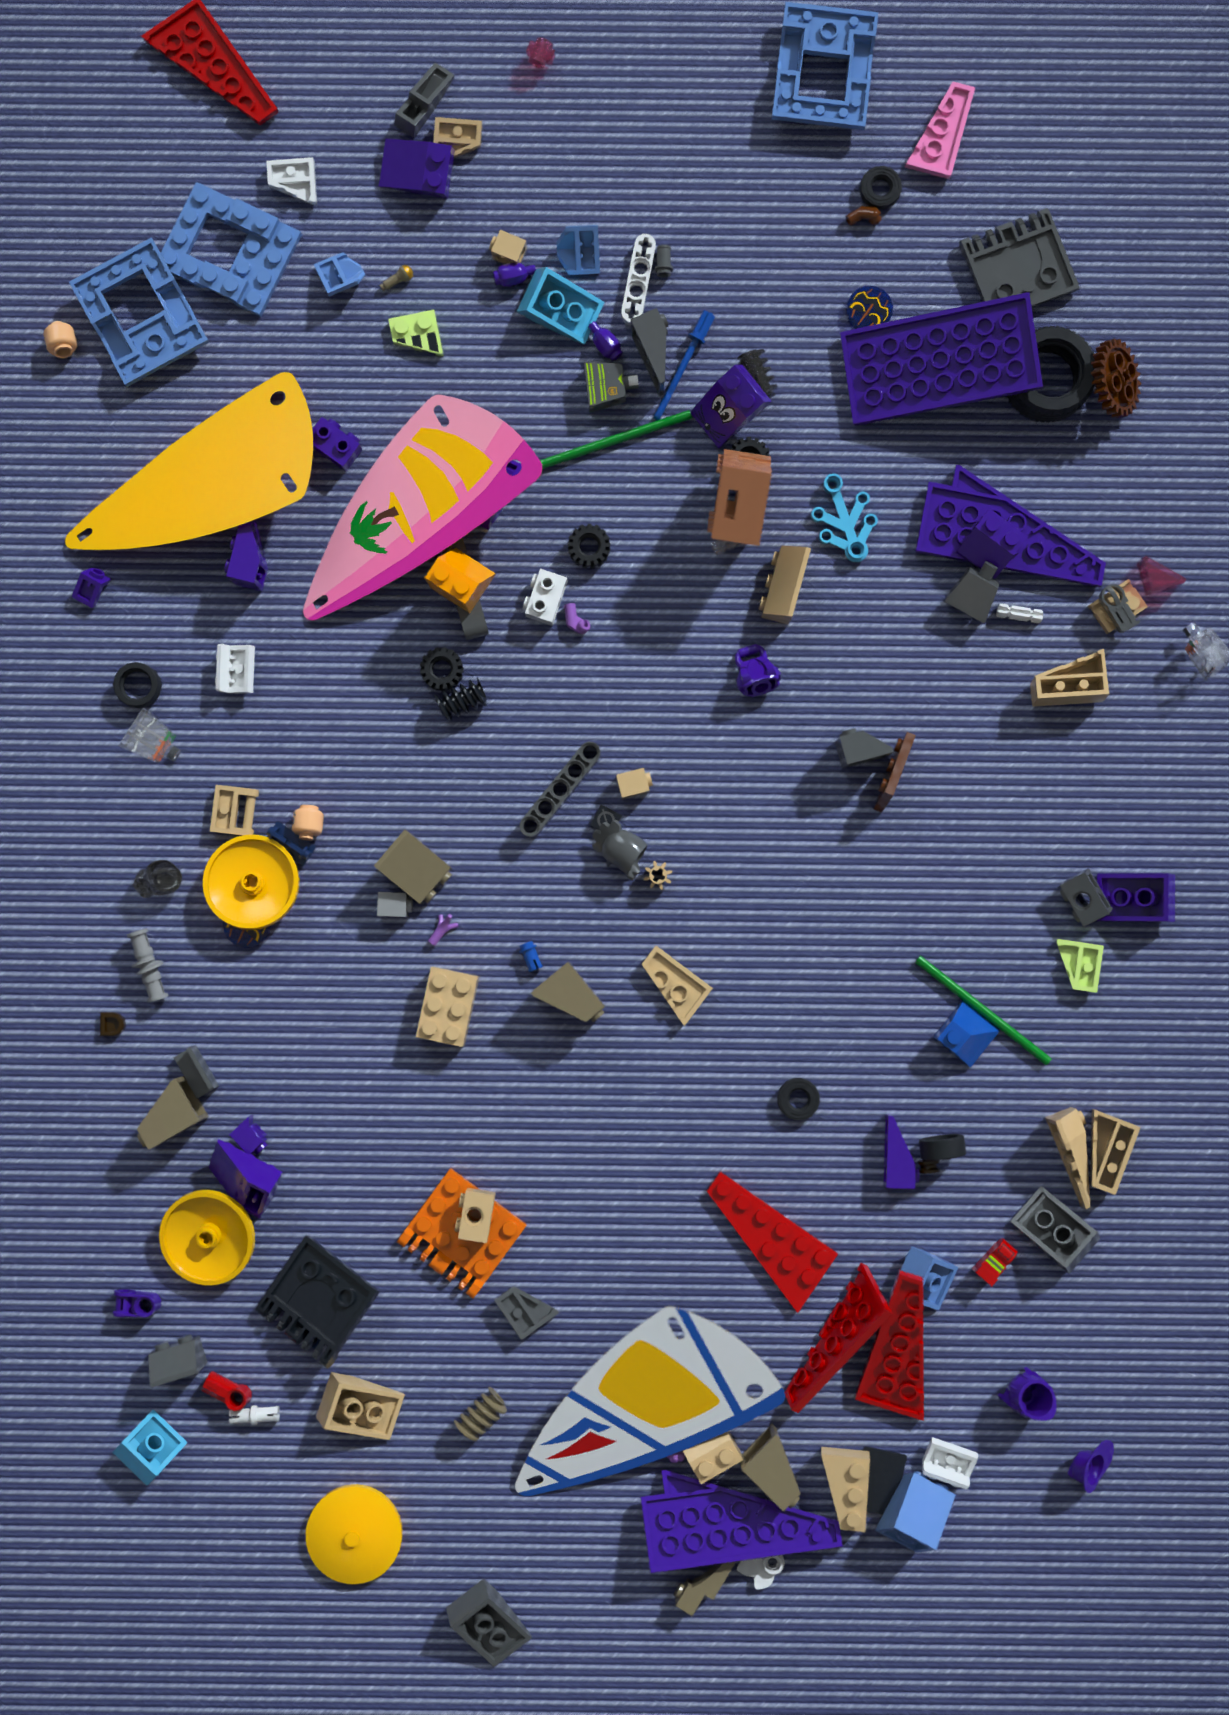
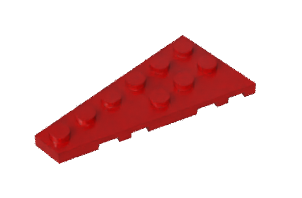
[141,0,279,125]
[706,1171,838,1313]
[785,1263,893,1413]
[855,1270,924,1421]

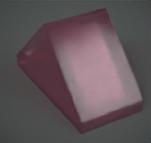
[1137,556,1186,596]

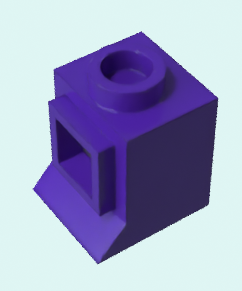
[229,1114,268,1155]

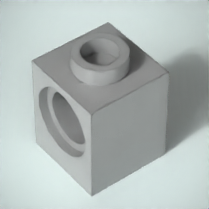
[377,892,413,917]

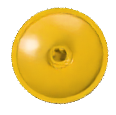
[203,835,300,930]
[159,1190,255,1285]
[306,1484,403,1584]

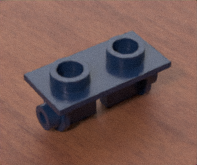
[266,821,316,866]

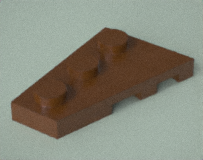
[873,732,916,813]

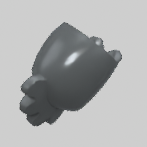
[592,820,648,880]

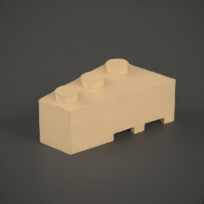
[1030,649,1109,707]
[1090,1109,1141,1195]

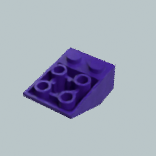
[224,519,268,591]
[208,1139,282,1218]

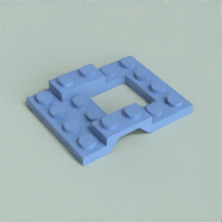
[772,2,879,130]
[161,182,302,317]
[69,237,209,387]

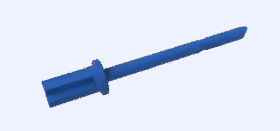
[653,310,715,420]

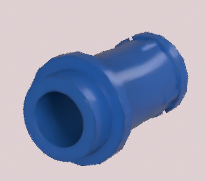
[519,941,543,972]

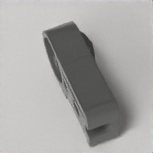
[1099,584,1140,633]

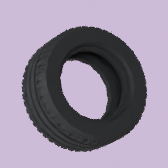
[1006,326,1095,423]

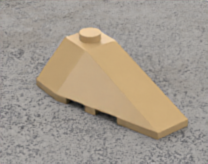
[1045,1107,1090,1209]

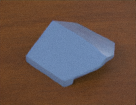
[556,225,600,275]
[314,252,365,297]

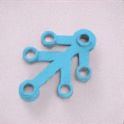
[811,474,878,562]

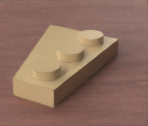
[642,946,713,1026]

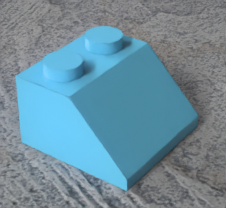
[112,1410,188,1486]

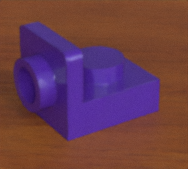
[71,568,111,608]

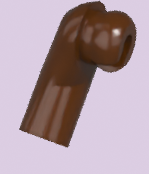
[845,206,882,226]

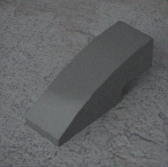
[394,62,454,138]

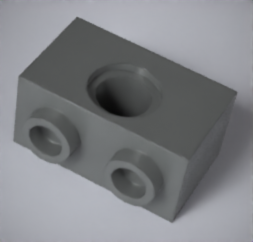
[1060,868,1113,927]

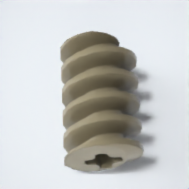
[454,1386,507,1441]

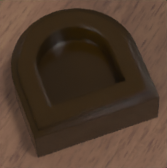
[100,1012,126,1036]

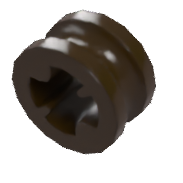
[918,1160,940,1174]

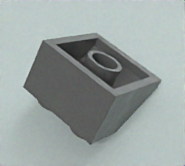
[835,728,894,769]
[148,1334,208,1388]

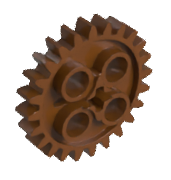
[1091,339,1141,418]

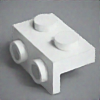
[215,644,255,694]
[922,1437,978,1490]

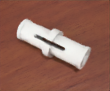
[229,1405,280,1425]

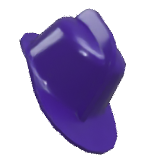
[1068,1440,1114,1493]

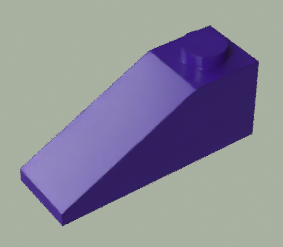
[883,1114,920,1189]

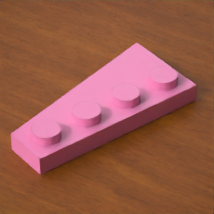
[905,82,975,179]

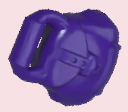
[735,644,781,697]

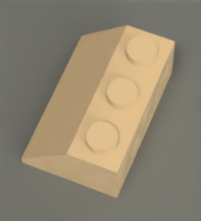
[759,546,811,625]

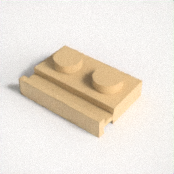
[1088,579,1148,634]

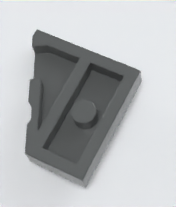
[494,1286,559,1340]

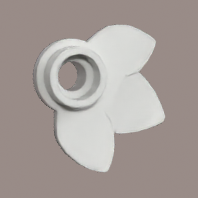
[737,1555,785,1589]

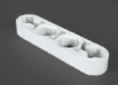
[621,234,656,326]

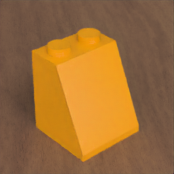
[425,548,496,614]

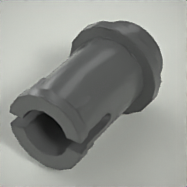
[655,245,673,277]

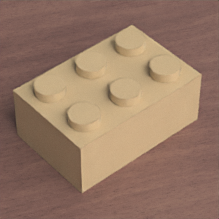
[416,966,480,1047]

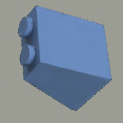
[875,1471,955,1553]

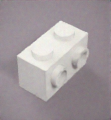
[523,569,568,626]

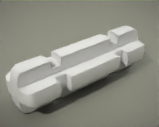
[996,604,1043,623]

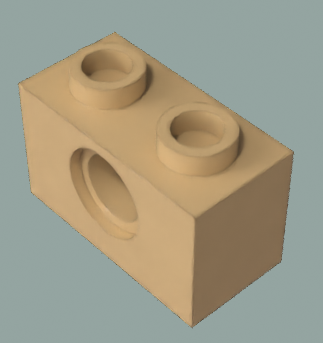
[455,1188,496,1243]

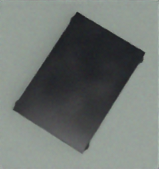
[863,1446,907,1515]

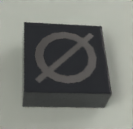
[590,804,622,830]

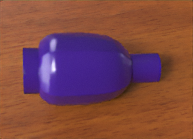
[493,263,536,287]
[588,321,623,362]

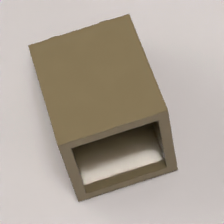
[374,830,453,904]
[531,962,605,1022]
[137,1076,209,1150]
[740,1423,800,1512]

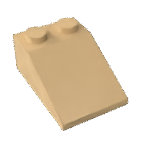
[316,1372,405,1440]
[683,1431,743,1484]

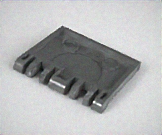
[959,208,1080,308]

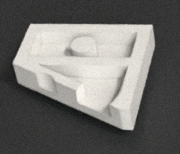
[266,157,317,205]

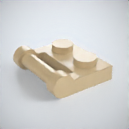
[210,785,259,836]

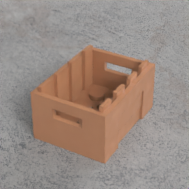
[707,449,772,546]

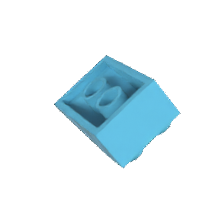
[517,267,604,345]

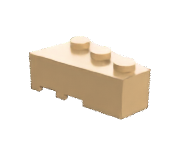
[821,1447,870,1532]

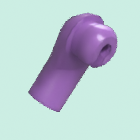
[564,603,590,634]

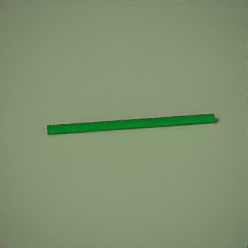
[540,410,692,469]
[914,955,1052,1065]

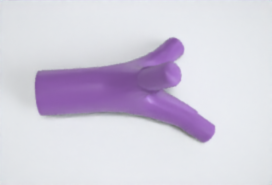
[428,914,459,946]

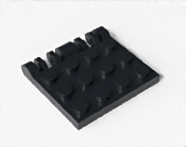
[256,1235,380,1369]

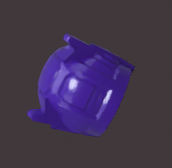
[998,1367,1057,1421]

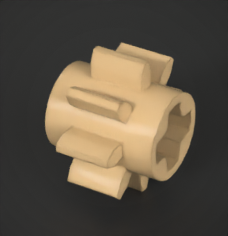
[643,861,672,890]

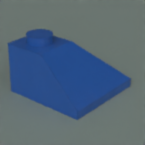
[933,1001,1000,1068]

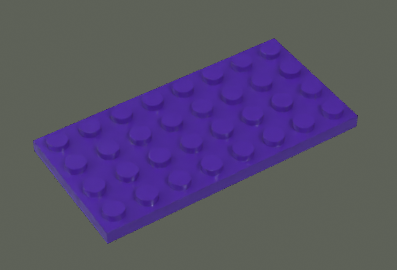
[840,292,1043,426]

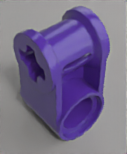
[112,1289,162,1318]

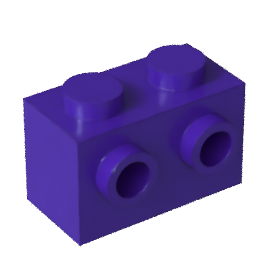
[312,417,363,472]

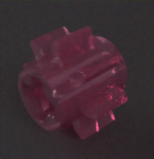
[526,37,556,69]

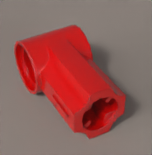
[201,1371,252,1411]

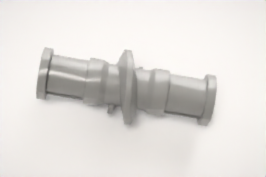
[126,928,169,1002]

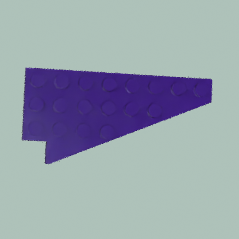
[915,465,1106,588]
[640,1470,843,1573]

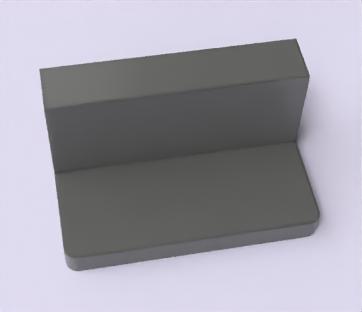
[173,1045,219,1098]

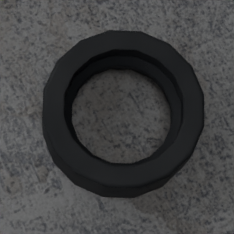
[113,662,162,709]
[919,1134,966,1160]

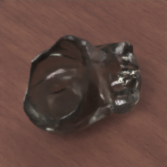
[132,860,183,898]

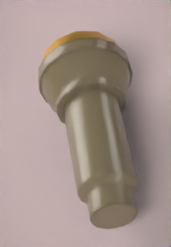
[380,265,413,291]

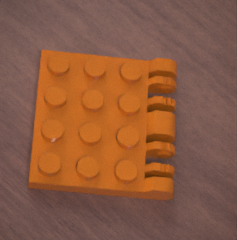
[397,1168,527,1299]

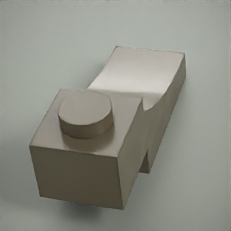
[674,1562,736,1616]

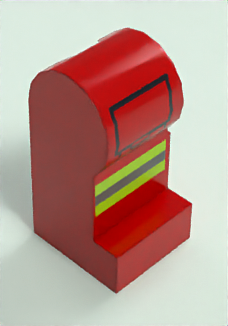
[971,1238,1018,1286]

